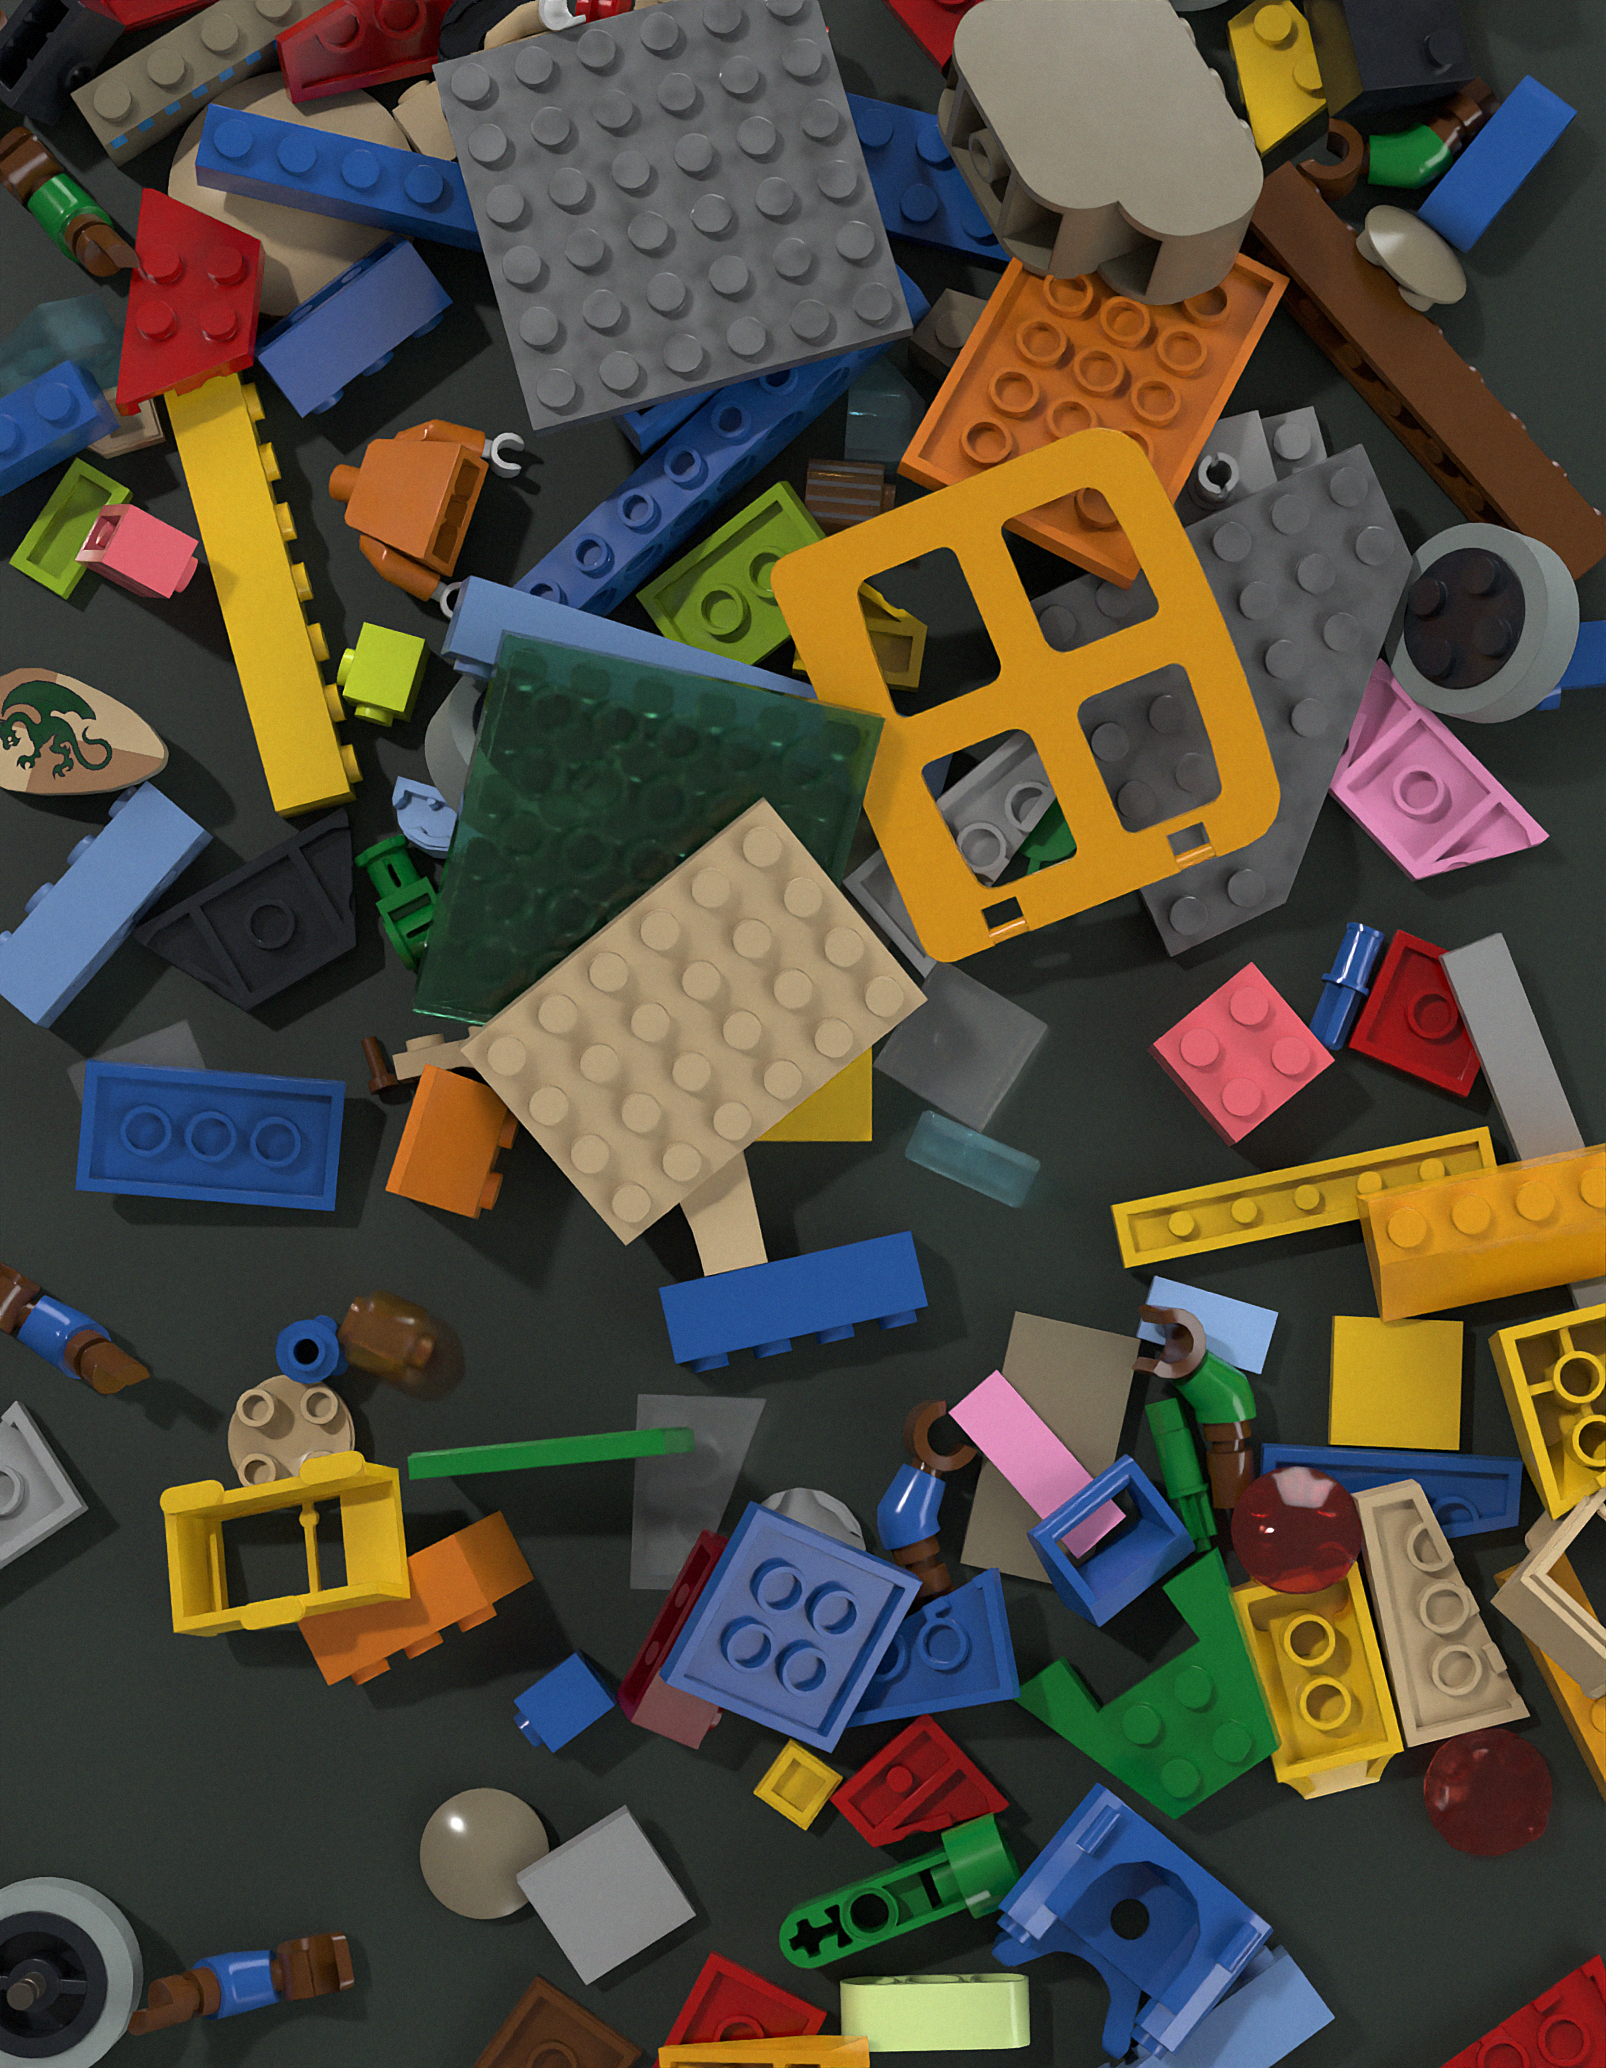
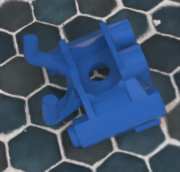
[992,1782,1274,2061]

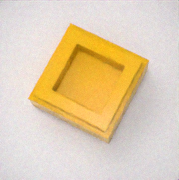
[753,1738,843,1831]

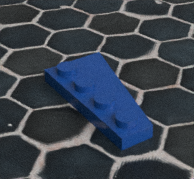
[1254,1443,1523,1575]

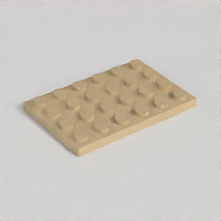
[459,797,928,1246]

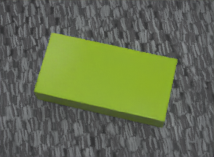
[9,457,134,600]

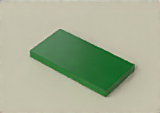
[408,1426,695,1480]

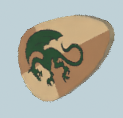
[0,668,169,796]

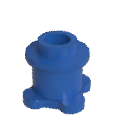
[275,1315,350,1384]

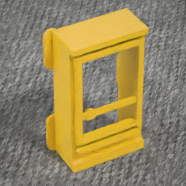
[160,1450,411,1637]

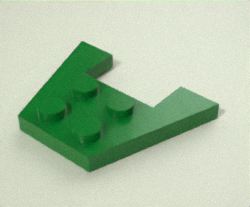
[1013,1547,1282,1820]

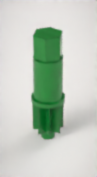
[1145,1396,1219,1553]

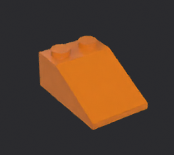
[385,1063,521,1220]

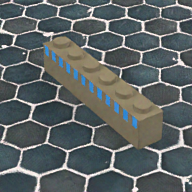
[70,0,334,168]

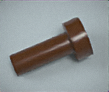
[361,1036,399,1095]

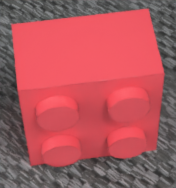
[1147,962,1335,1147]

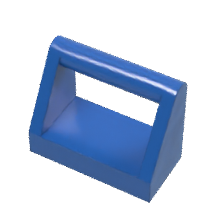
[1027,1454,1196,1627]

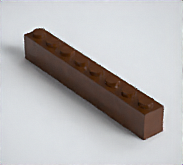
[1239,160,1606,583]

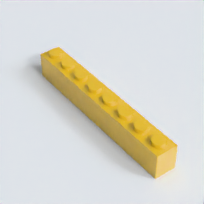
[163,371,363,820]

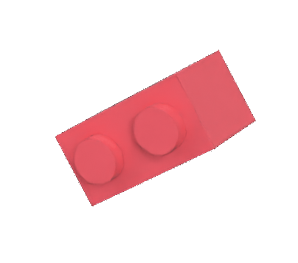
[75,504,199,599]

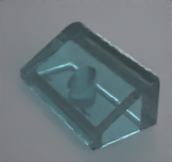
[905,1110,1041,1207]

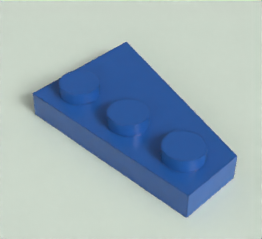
[845,1568,1021,1728]

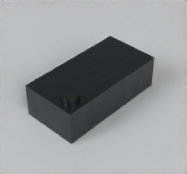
[1303,0,1475,118]

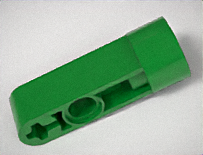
[779,1812,1021,1969]

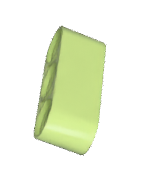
[840,1974,1030,2052]

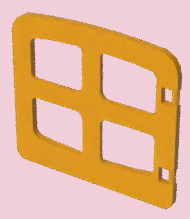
[770,427,1281,963]

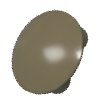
[1356,205,1467,312]
[420,1786,550,1919]

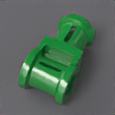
[355,834,465,971]

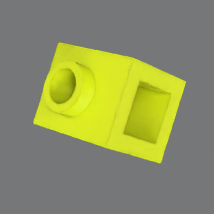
[337,622,431,727]

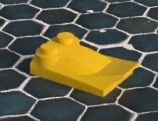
[1232,1558,1404,1800]

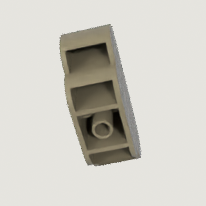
[937,0,1264,305]

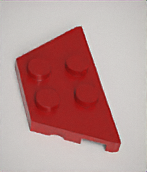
[115,188,266,416]

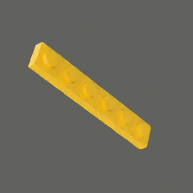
[1110,1126,1497,1269]

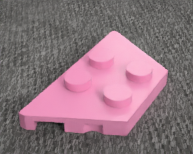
[1327,658,1549,882]

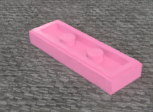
[948,1370,1126,1559]

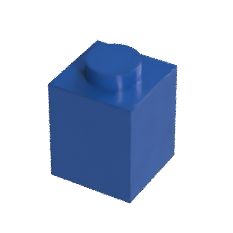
[513,1648,617,1753]

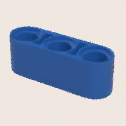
[1416,74,1578,254]

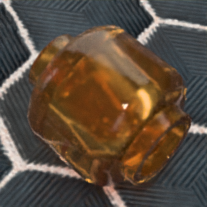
[337,1288,437,1383]

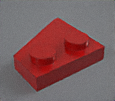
[829,1714,1010,1848]

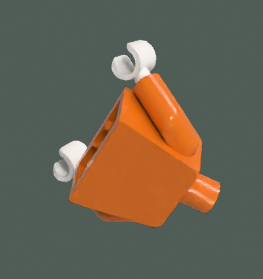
[329,419,525,620]

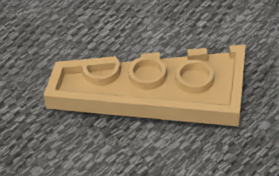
[1350,1479,1530,1748]

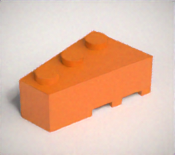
[297,1510,535,1686]

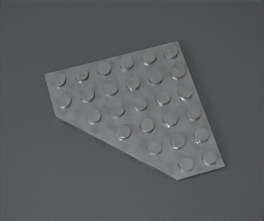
[1029,444,1413,957]

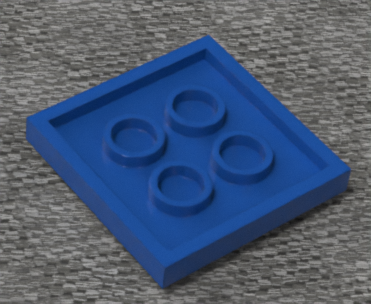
[659,1501,923,1753]

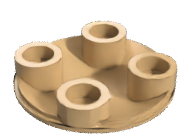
[228,1375,355,1487]

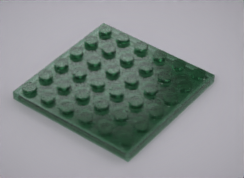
[410,629,885,1027]

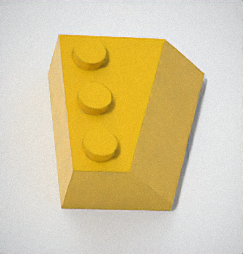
[1488,1303,1606,1522]

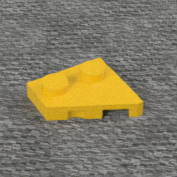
[1225,0,1327,159]

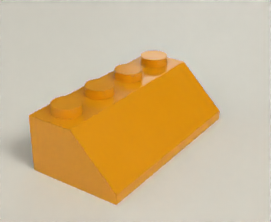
[1355,1143,1606,1322]

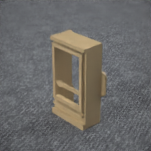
[1490,1486,1606,1699]

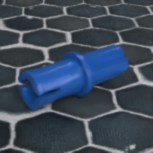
[1309,922,1386,1051]

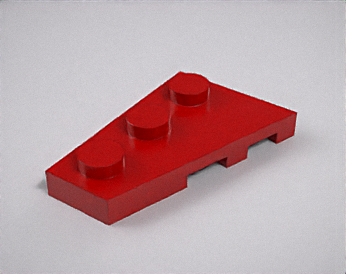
[275,0,455,104]

